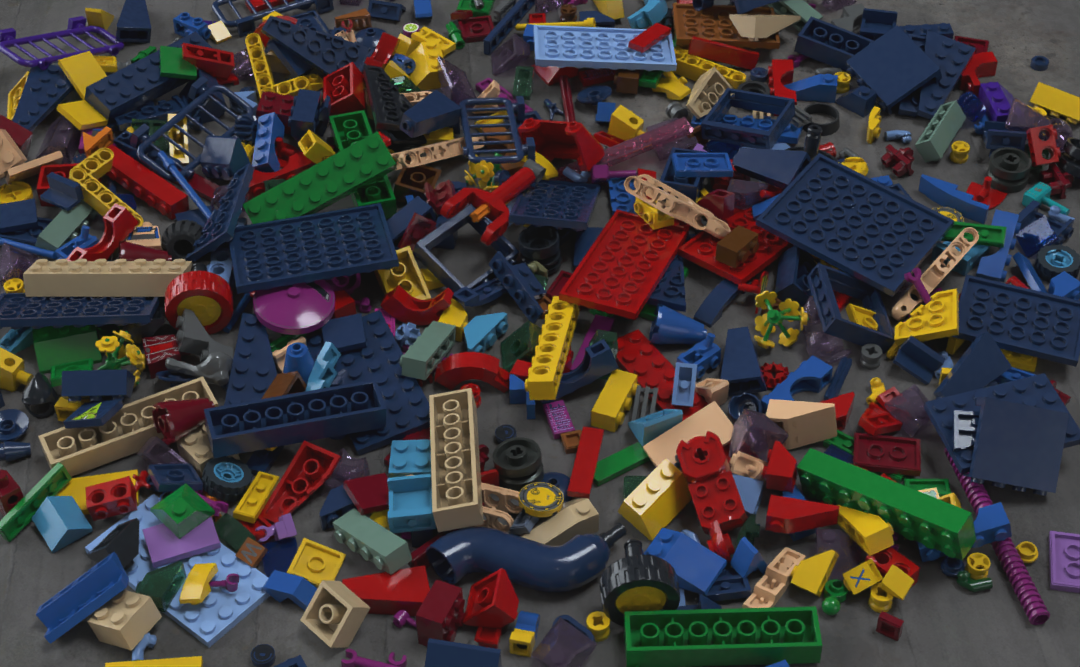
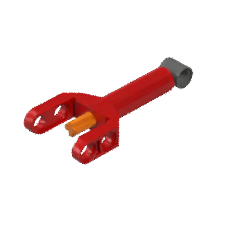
[440,159,546,246]

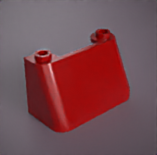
[517,118,605,172]

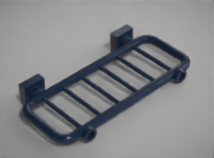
[212,0,334,38]
[130,76,254,182]
[459,96,536,164]

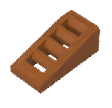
[334,8,372,31]

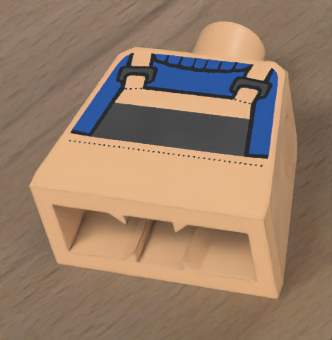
[126,222,163,250]

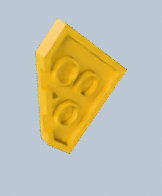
[894,288,959,346]

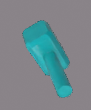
[1022,182,1070,215]

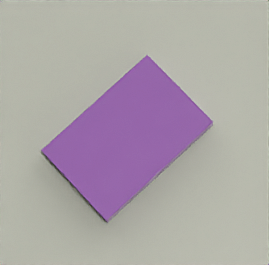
[142,517,221,568]
[1049,531,1080,593]

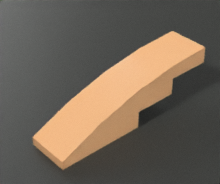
[742,547,806,608]

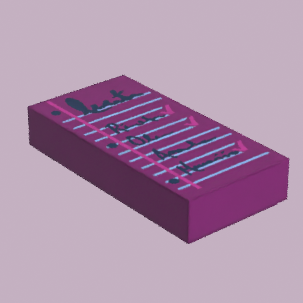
[543,400,575,439]

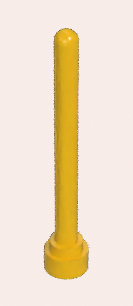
[515,18,596,31]

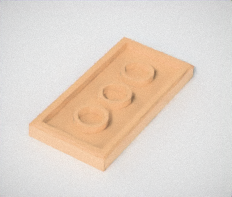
[643,401,740,467]

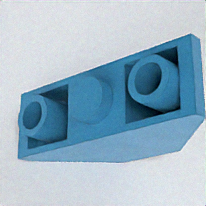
[464,312,509,353]

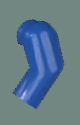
[974,115,990,135]

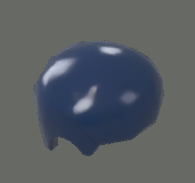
[728,392,763,425]

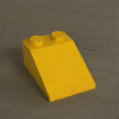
[374,246,431,300]

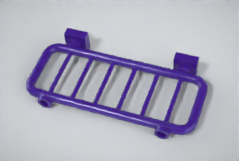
[0,16,124,70]

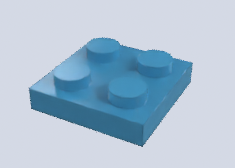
[388,439,431,478]

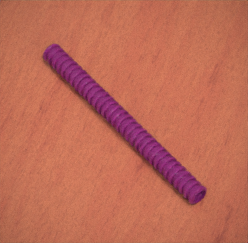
[944,448,1050,625]

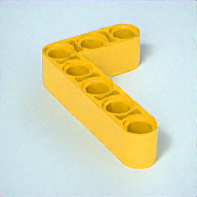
[245,33,313,98]
[672,45,746,89]
[69,148,143,227]

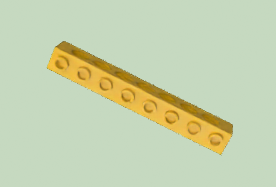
[525,296,579,400]

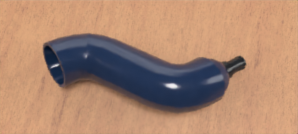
[426,523,627,593]

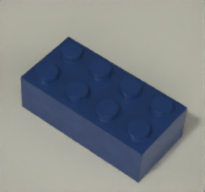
[794,16,874,72]
[659,147,709,203]

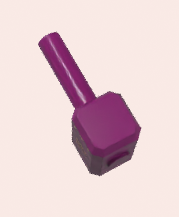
[591,164,636,185]

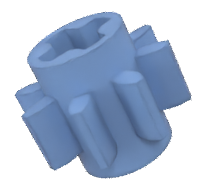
[395,322,421,347]

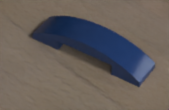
[452,264,512,307]
[694,279,753,328]

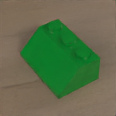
[32,325,102,374]

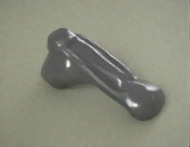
[165,352,233,386]

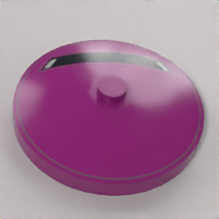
[253,279,335,335]

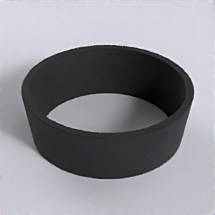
[803,103,840,136]

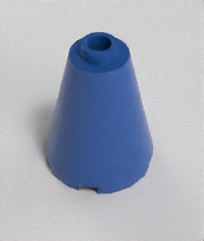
[649,304,707,345]
[283,343,315,386]

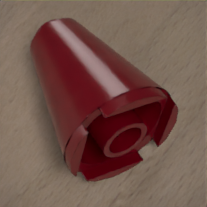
[118,241,172,261]
[152,398,215,445]

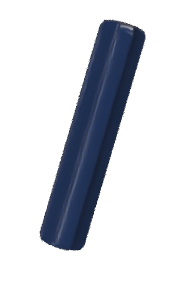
[824,356,852,400]

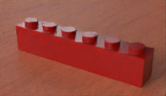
[106,144,189,220]

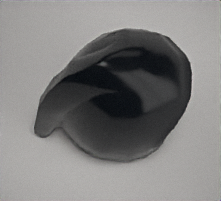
[21,372,58,418]

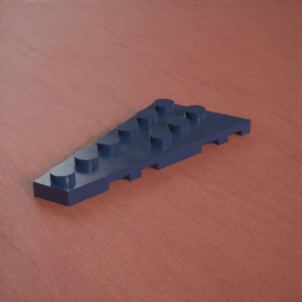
[260,15,376,75]
[646,252,686,312]

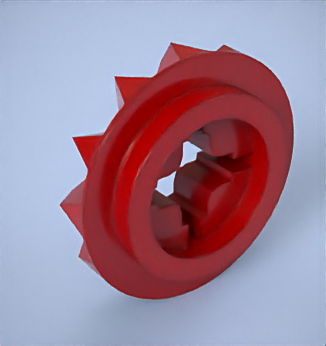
[761,362,789,388]

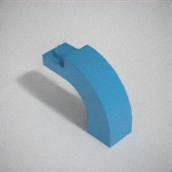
[627,0,668,29]

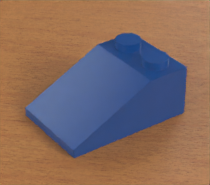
[644,528,727,595]

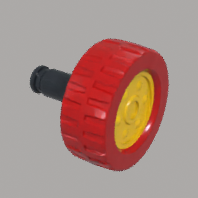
[164,263,233,335]

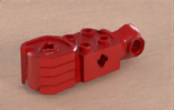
[676,431,748,563]

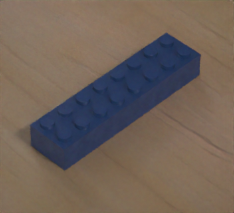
[84,31,212,124]
[204,379,386,458]

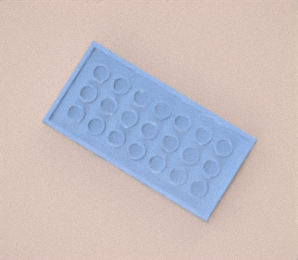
[533,25,677,72]
[85,494,270,648]

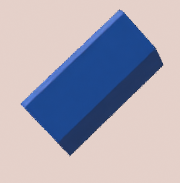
[36,552,129,644]

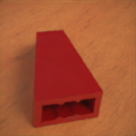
[342,565,430,616]

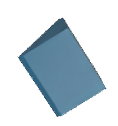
[628,409,683,447]
[32,496,94,553]

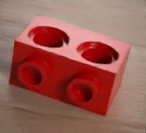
[1026,124,1061,167]
[85,476,138,521]
[865,547,920,587]

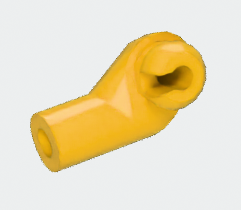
[866,377,886,405]

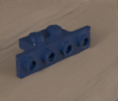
[489,251,547,324]

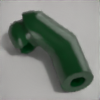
[957,570,993,592]

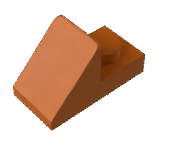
[82,126,114,158]

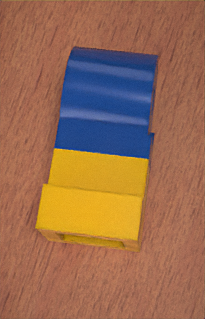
[509,611,540,657]

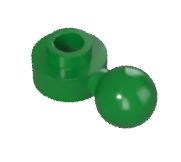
[822,579,848,616]

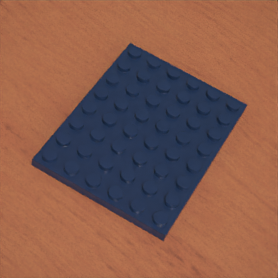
[756,153,954,297]
[229,203,399,294]

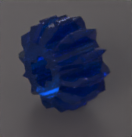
[957,91,987,122]

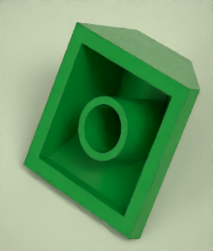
[150,483,215,539]

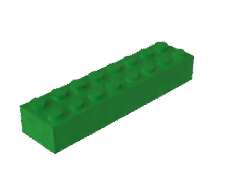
[329,110,397,219]
[243,131,397,224]
[796,448,976,561]
[624,606,823,667]

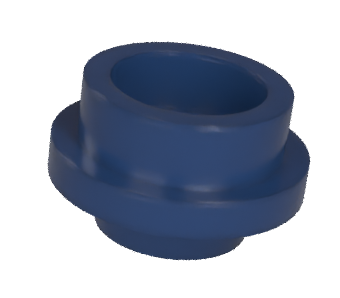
[941,556,964,577]

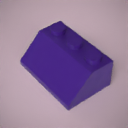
[977,82,1029,130]

